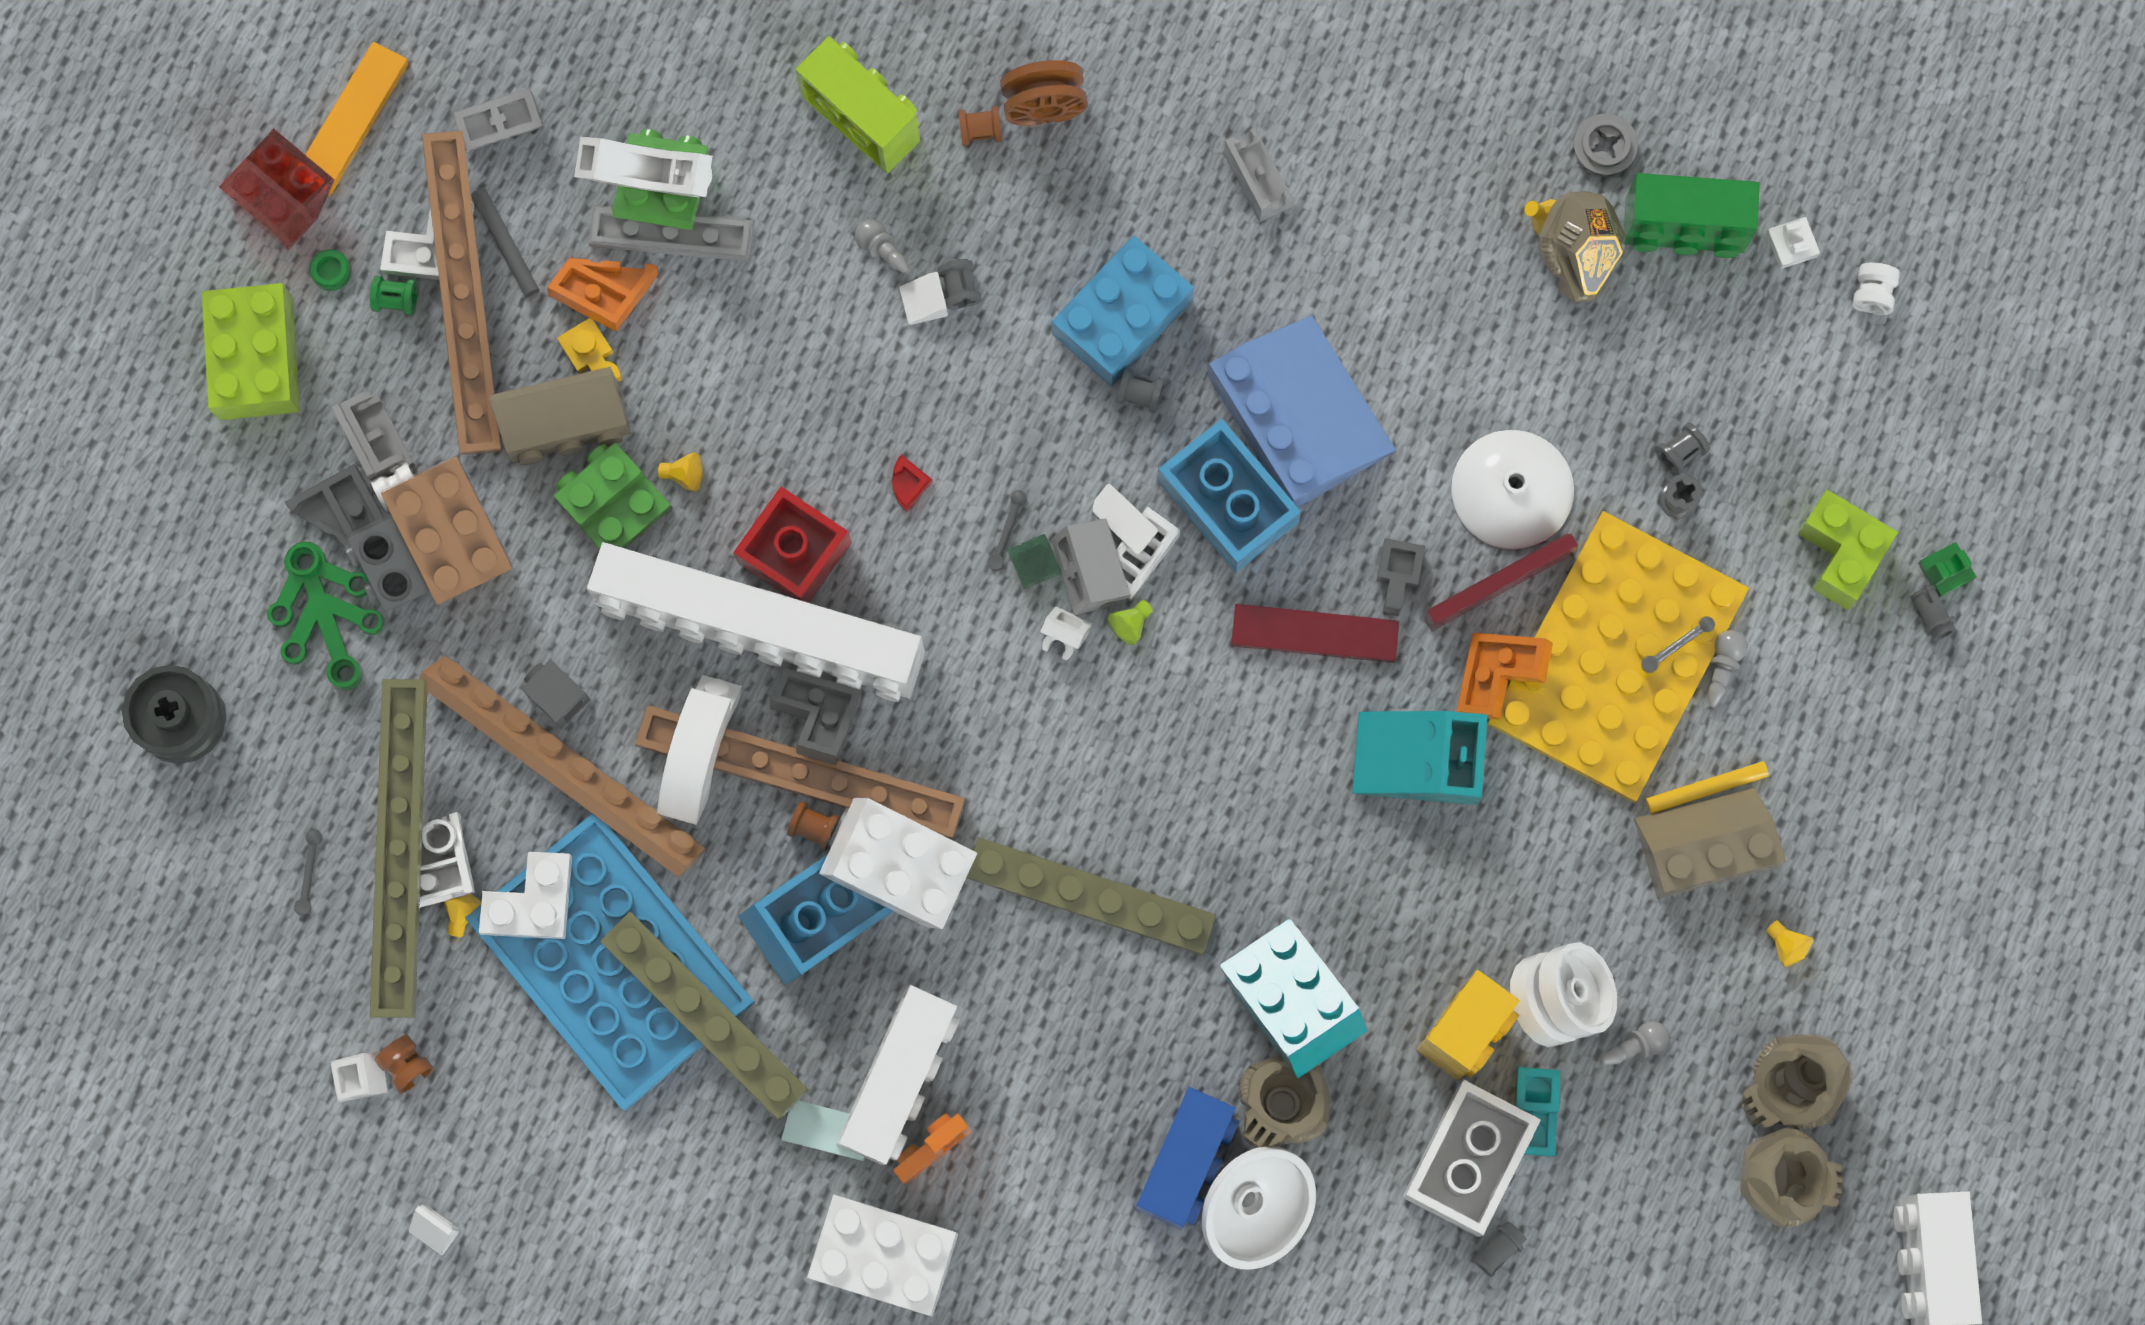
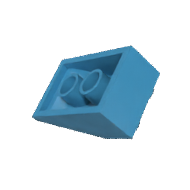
[738,855,893,985]

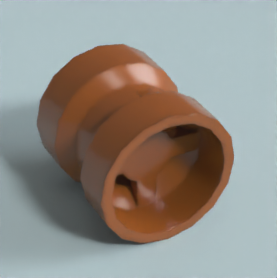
[374,1034,434,1094]

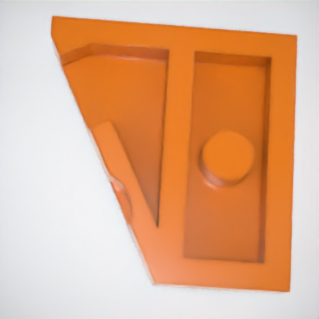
[547,258,658,332]

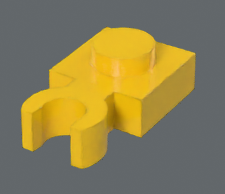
[557,318,622,382]

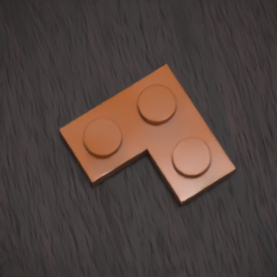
[1456,633,1553,720]
[893,1113,971,1185]

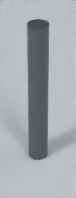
[471,188,540,298]

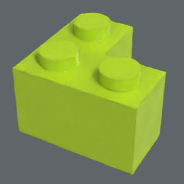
[1797,489,1899,610]

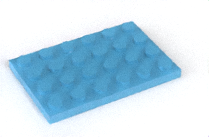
[465,814,755,1112]

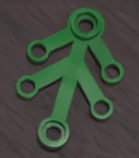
[267,541,385,691]

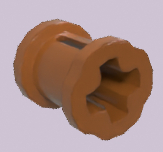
[959,106,1002,146]
[787,801,840,851]

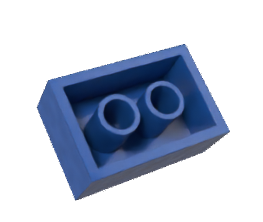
[1135,1087,1239,1231]

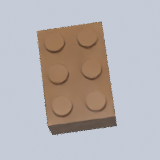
[381,455,513,605]

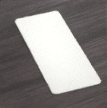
[1093,484,1158,555]

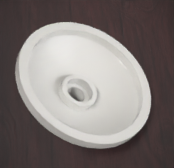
[1451,430,1574,550]
[1202,1146,1316,1270]

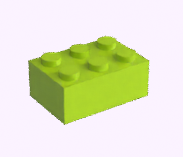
[795,36,920,174]
[201,283,300,421]

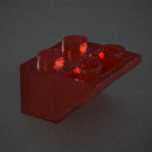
[219,128,335,251]

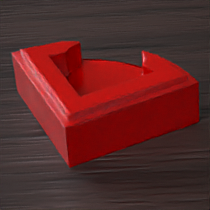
[892,454,933,512]

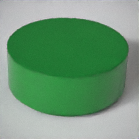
[309,249,352,291]

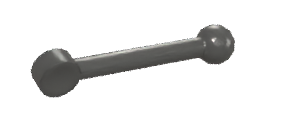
[988,490,1027,571]
[1641,616,1715,673]
[294,829,322,916]

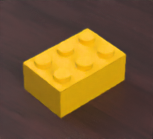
[1416,969,1520,1081]

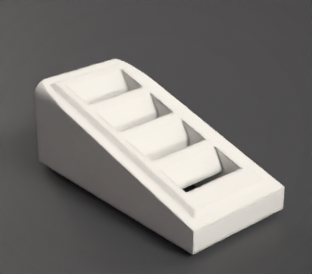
[1116,507,1180,601]

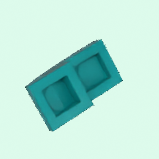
[1514,1067,1561,1157]

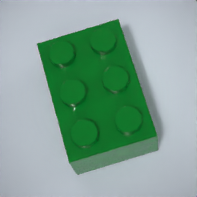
[1623,173,1760,258]

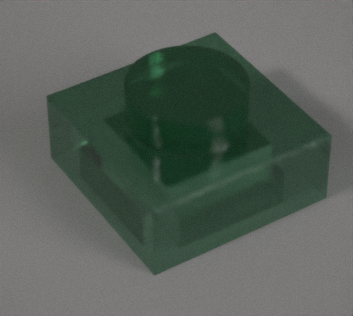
[1007,534,1061,590]

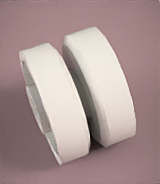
[1510,942,1617,1047]

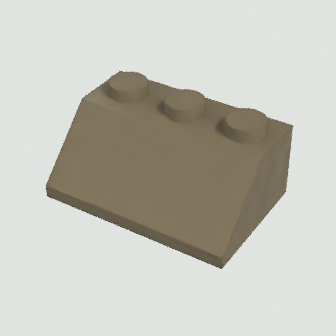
[489,367,631,465]
[1634,788,1786,899]

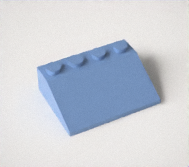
[1208,316,1396,507]

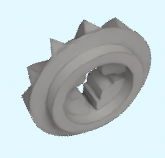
[1573,114,1638,178]

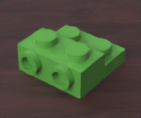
[612,129,709,230]
[553,442,672,549]

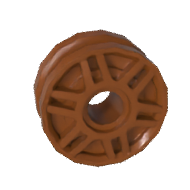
[1000,60,1088,126]

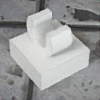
[1766,217,1820,269]
[1040,606,1093,660]

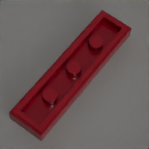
[1425,533,1579,631]
[1231,604,1399,663]

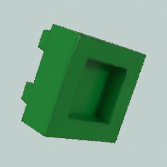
[1918,542,1977,597]

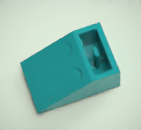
[1352,711,1488,805]

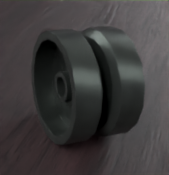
[122,665,226,764]

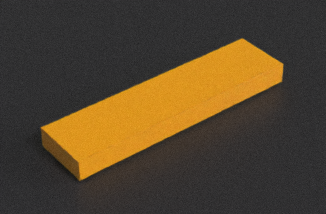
[293,42,409,197]

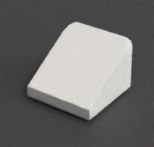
[899,272,948,325]
[330,1051,387,1103]
[409,1205,460,1255]

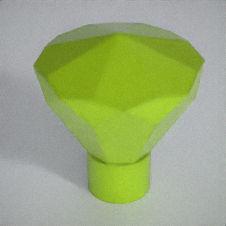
[1107,600,1153,645]

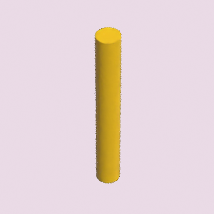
[1645,761,1769,814]

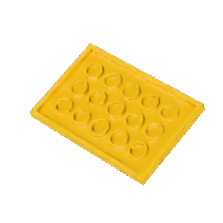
[1487,511,1749,804]

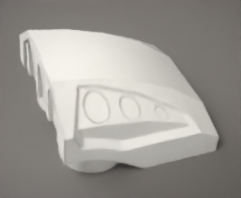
[376,812,475,908]

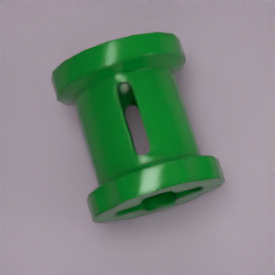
[370,275,419,316]

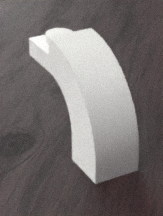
[574,137,713,198]
[657,675,742,825]

